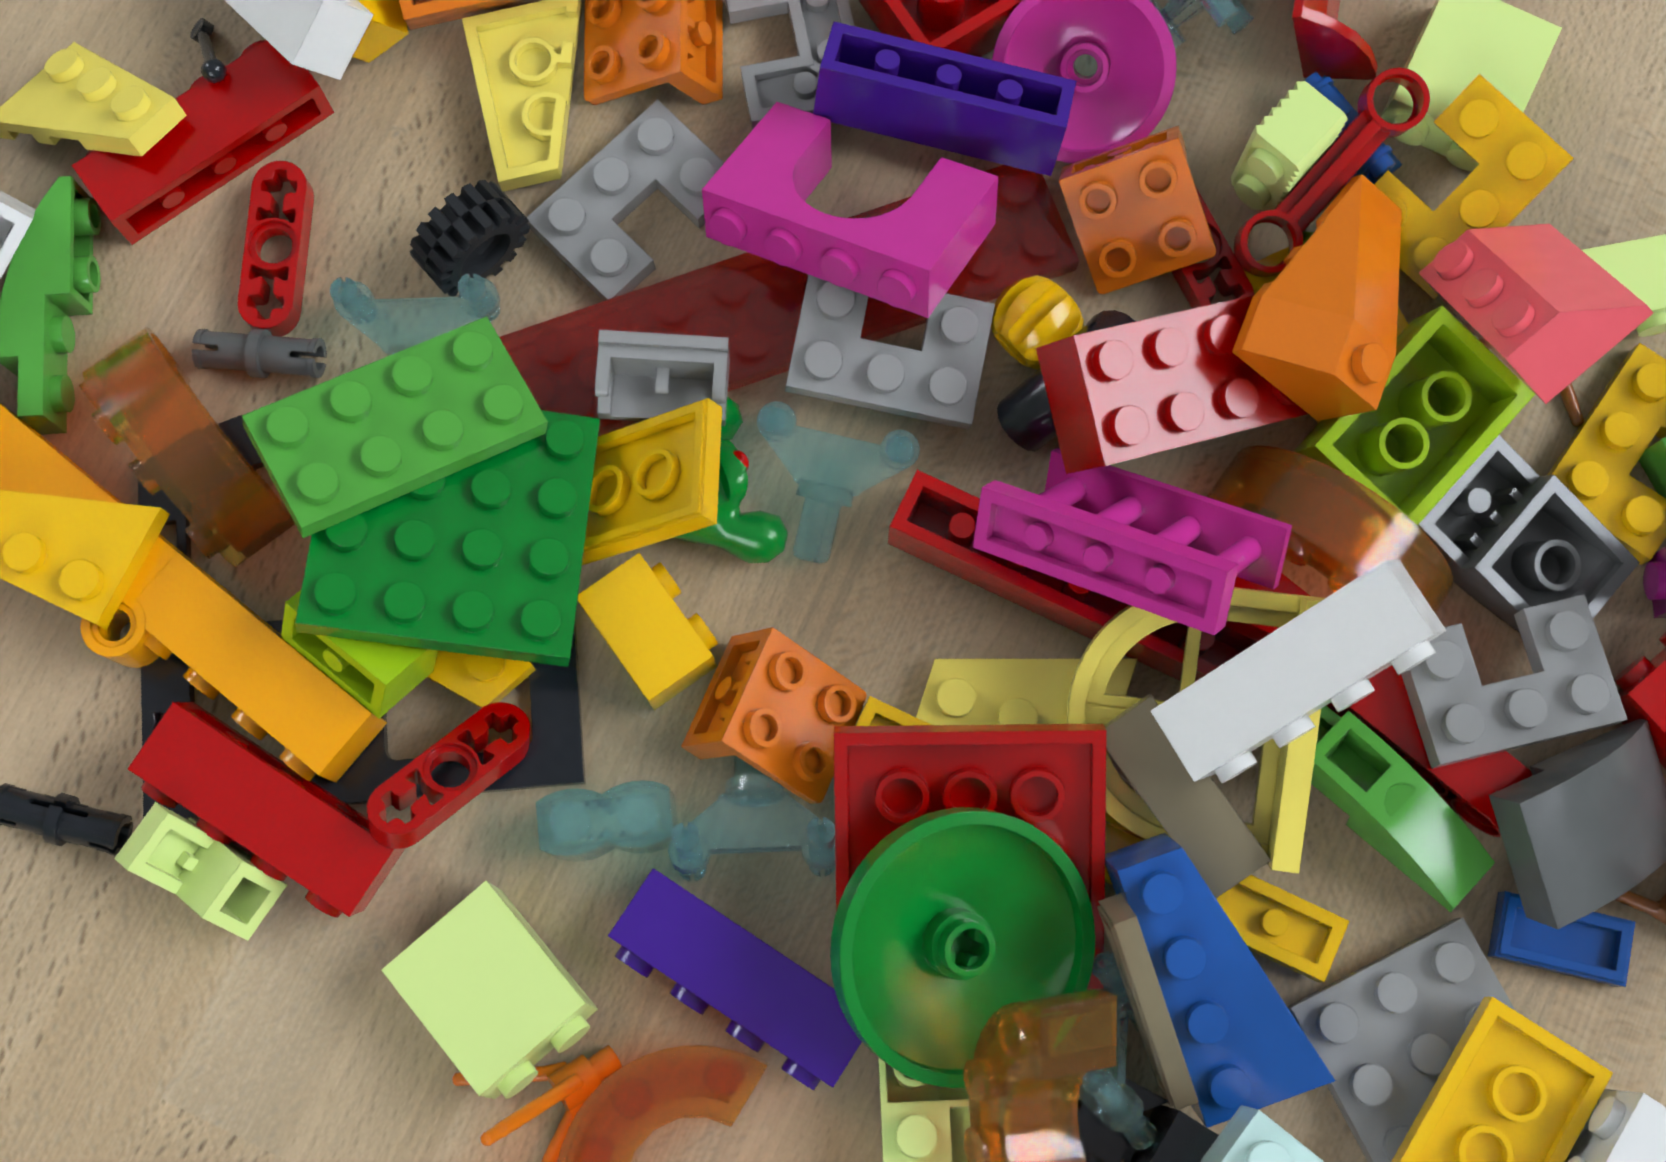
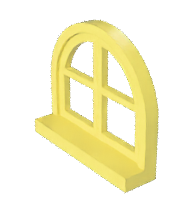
[1067,587,1325,874]

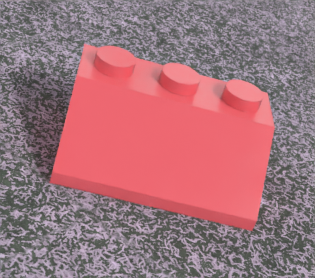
[1419,223,1653,404]

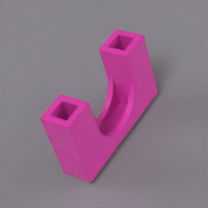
[702,102,998,318]

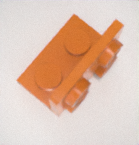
[584,0,723,105]
[1058,125,1216,294]
[681,627,867,804]

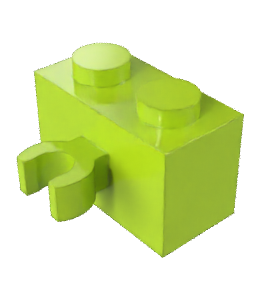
[281,590,438,719]

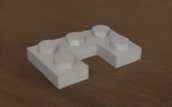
[725,0,854,130]
[526,99,724,309]
[785,275,995,430]
[1401,594,1628,769]

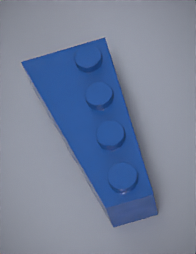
[1105,833,1336,1128]

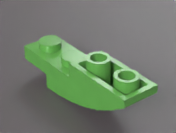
[0,176,101,435]
[1311,706,1495,912]

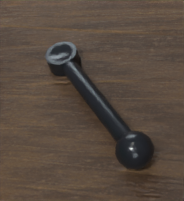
[190,18,226,83]

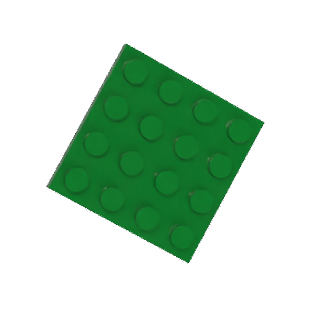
[295,410,600,667]

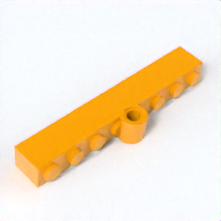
[0,403,387,783]

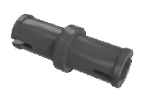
[192,328,327,379]

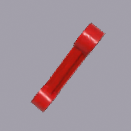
[1234,68,1430,277]

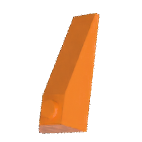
[1232,174,1402,421]

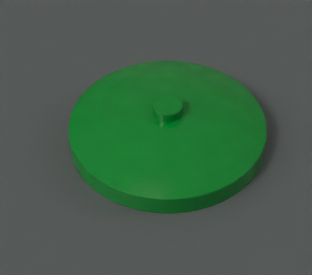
[830,807,1095,1088]

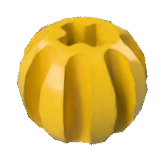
[991,275,1084,370]

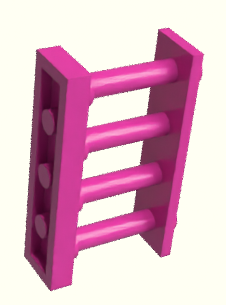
[973,448,1292,635]

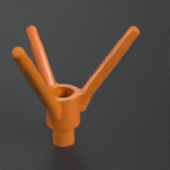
[452,1045,622,1162]

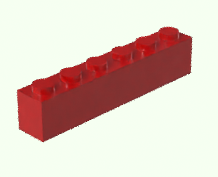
[887,469,1270,682]

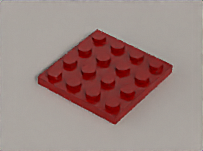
[834,723,1107,989]

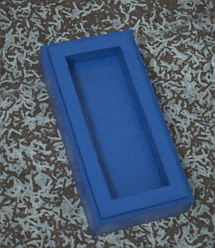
[1488,891,1635,987]

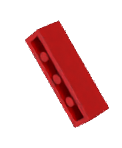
[71,40,335,245]
[128,702,406,918]

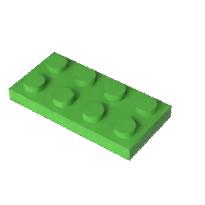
[242,316,548,538]

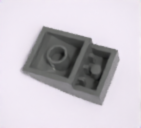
[1403,435,1640,633]
[1489,719,1666,929]

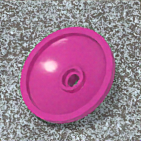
[992,0,1177,163]

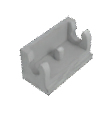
[595,330,730,426]

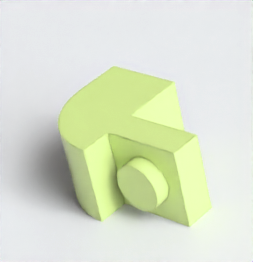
[114,802,287,941]

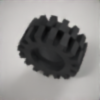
[410,180,530,296]

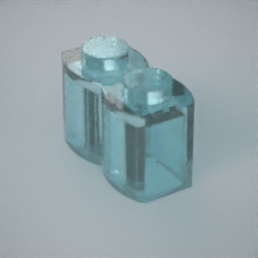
[536,780,679,861]

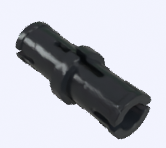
[0,783,133,856]

